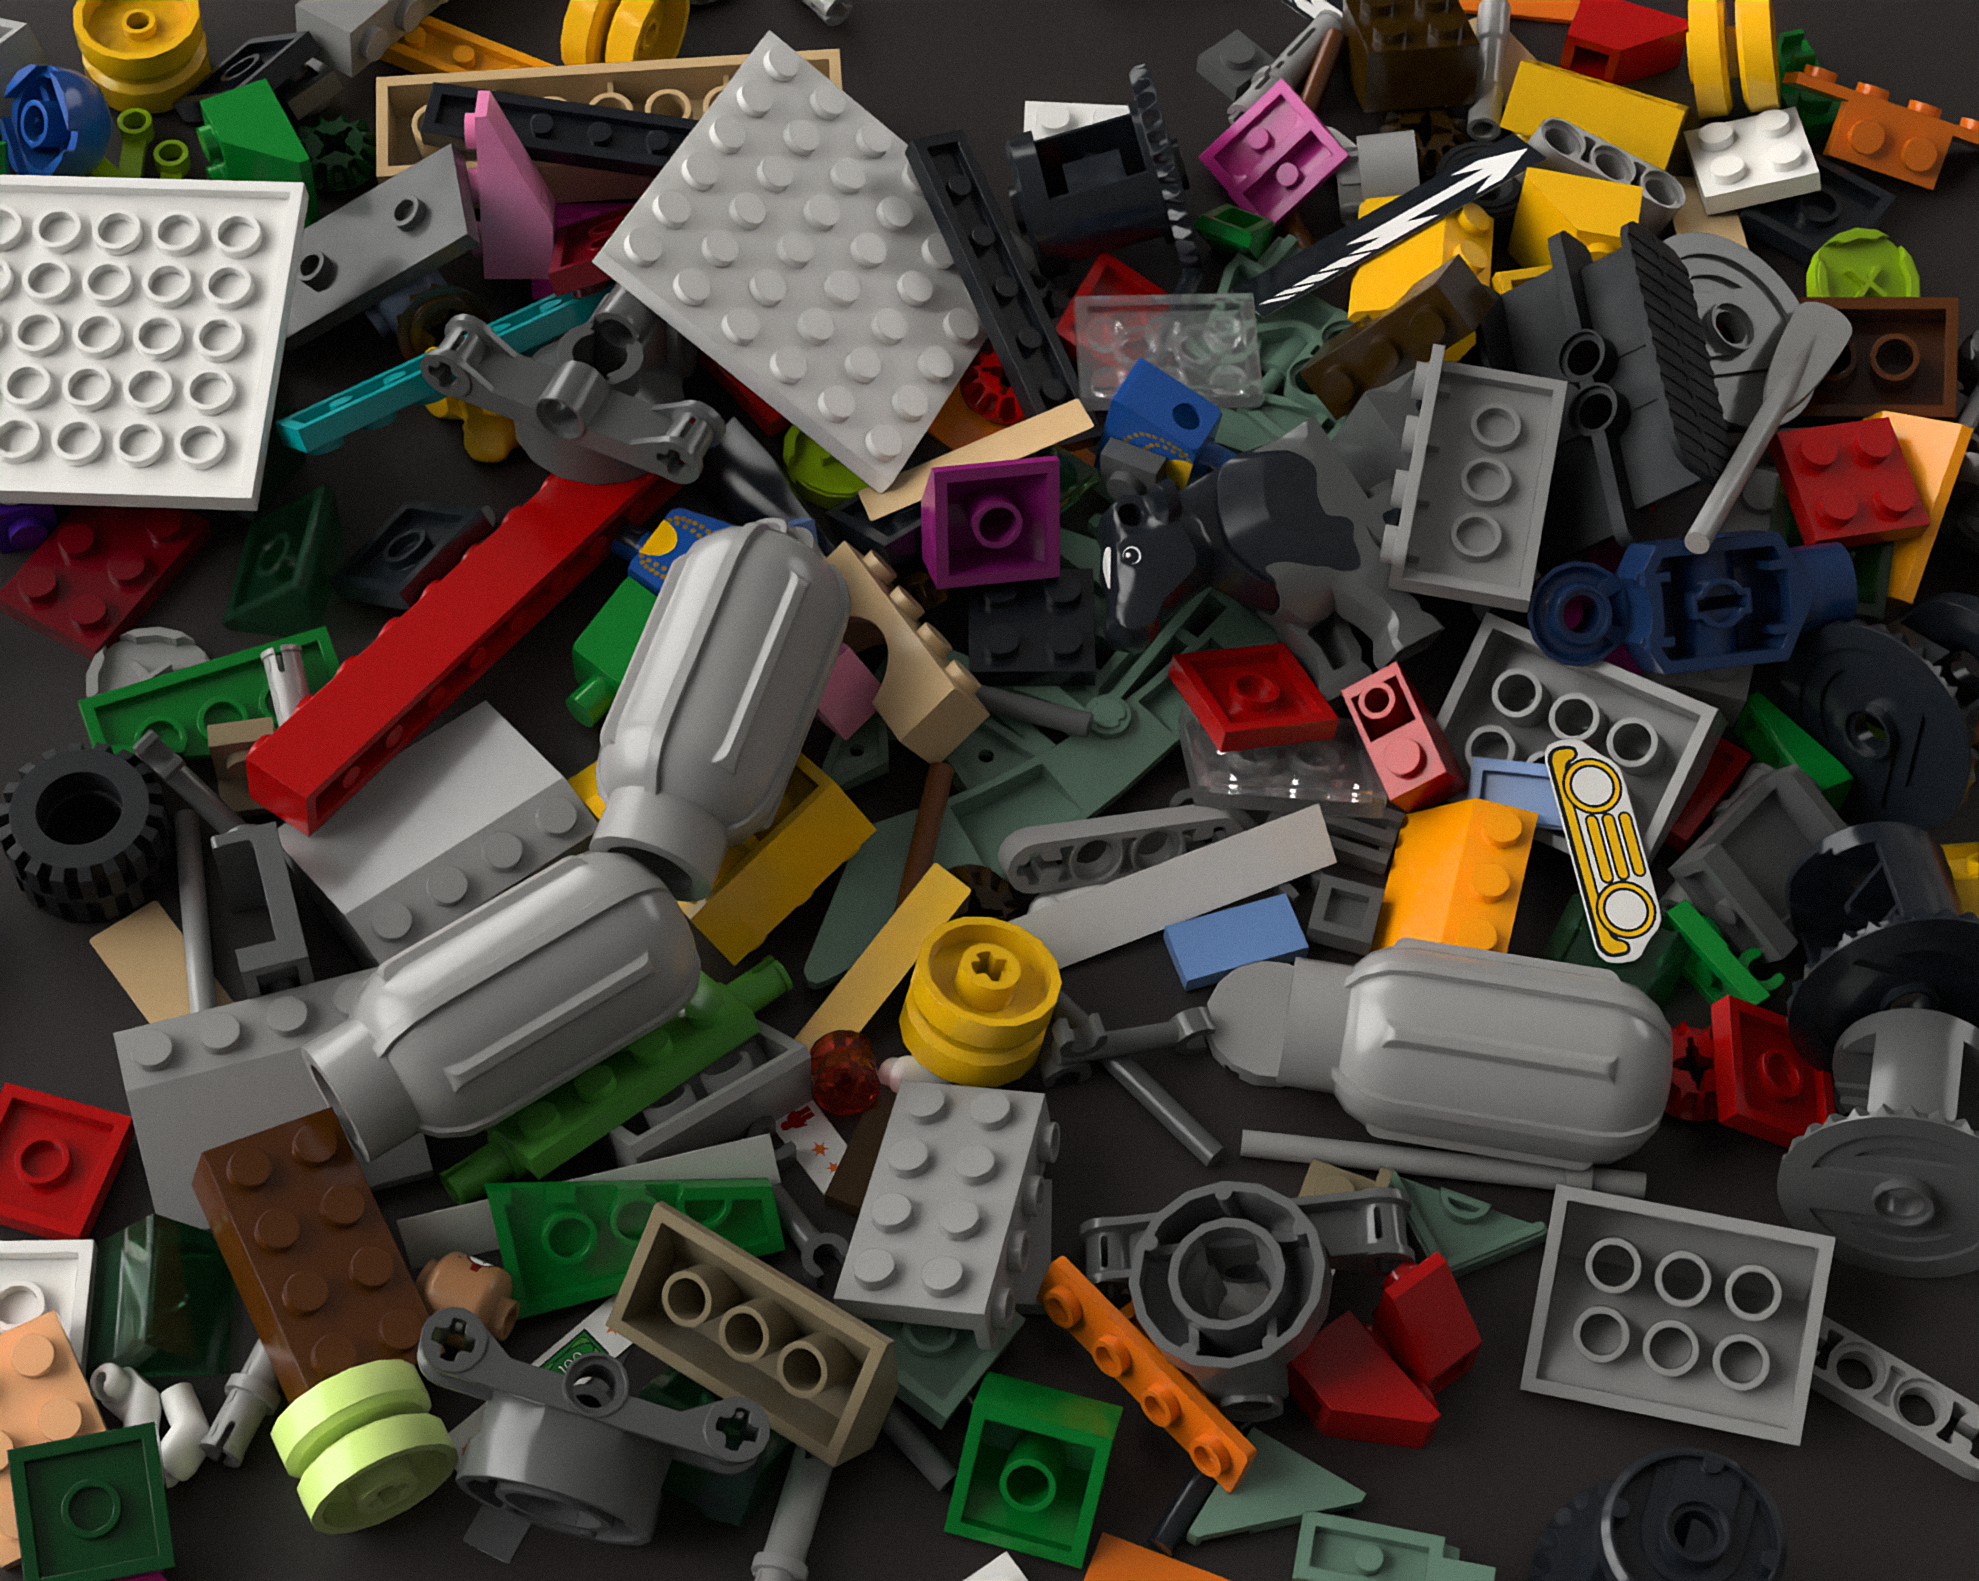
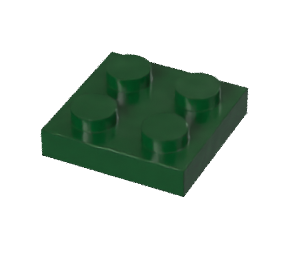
[7,1422,179,1581]

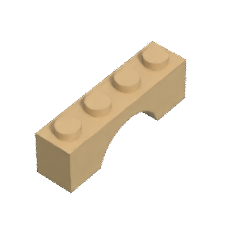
[826,540,990,764]

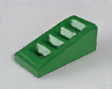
[1194,203,1277,262]
[1734,691,1855,811]

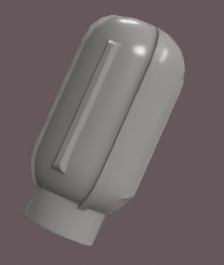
[589,522,852,902]
[301,851,701,1163]
[1276,938,1673,1171]

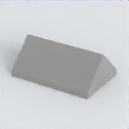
[599,1019,812,1168]

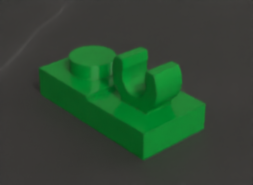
[1777,29,1841,141]
[1654,899,1785,1008]

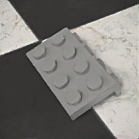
[1379,343,1568,613]
[833,1080,1060,1351]

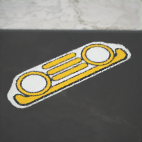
[1544,739,1661,963]

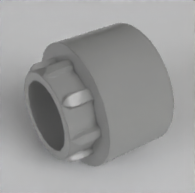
[1336,130,1420,226]

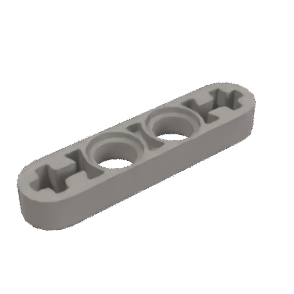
[998,802,1244,894]
[1810,1315,1979,1482]

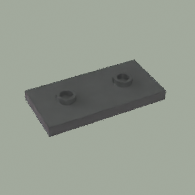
[284,143,480,353]

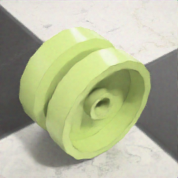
[270,1359,459,1535]

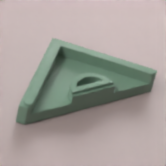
[1388,1168,1548,1279]
[1186,1427,1367,1546]

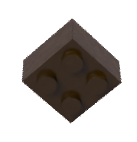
[1340,0,1480,113]

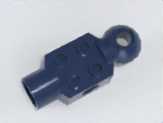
[1527,530,1858,675]

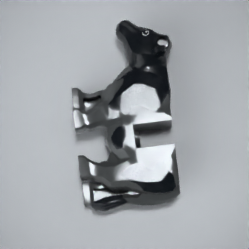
[1096,368,1557,711]

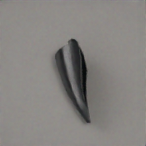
[696,410,836,558]

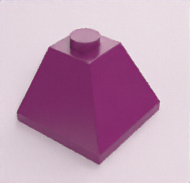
[921,455,1060,590]

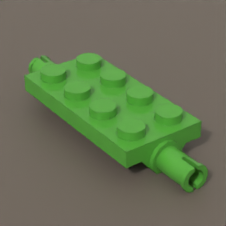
[439,955,793,1206]

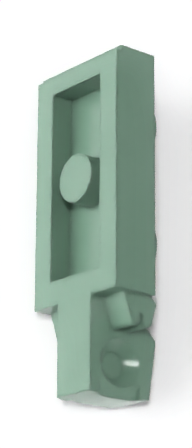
[1292,1510,1496,1581]

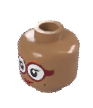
[415,1251,520,1351]

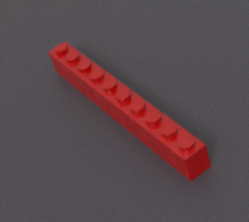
[245,419,696,837]

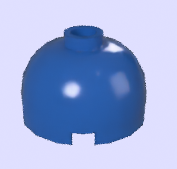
[0,64,113,177]

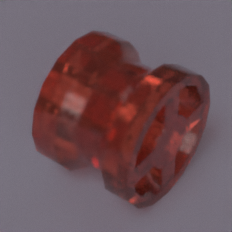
[810,1030,880,1115]

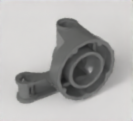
[420,283,726,485]
[1079,1181,1415,1422]
[417,1307,770,1546]

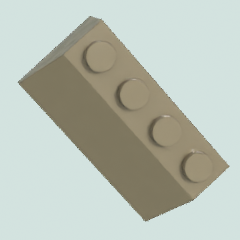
[605,1201,899,1468]

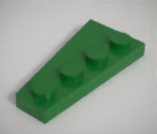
[78,626,340,764]
[484,1178,786,1320]

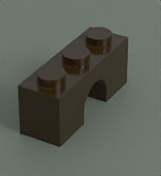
[1300,254,1496,421]

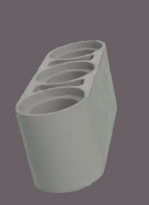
[1516,118,1686,237]

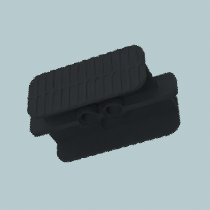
[1475,221,1732,567]

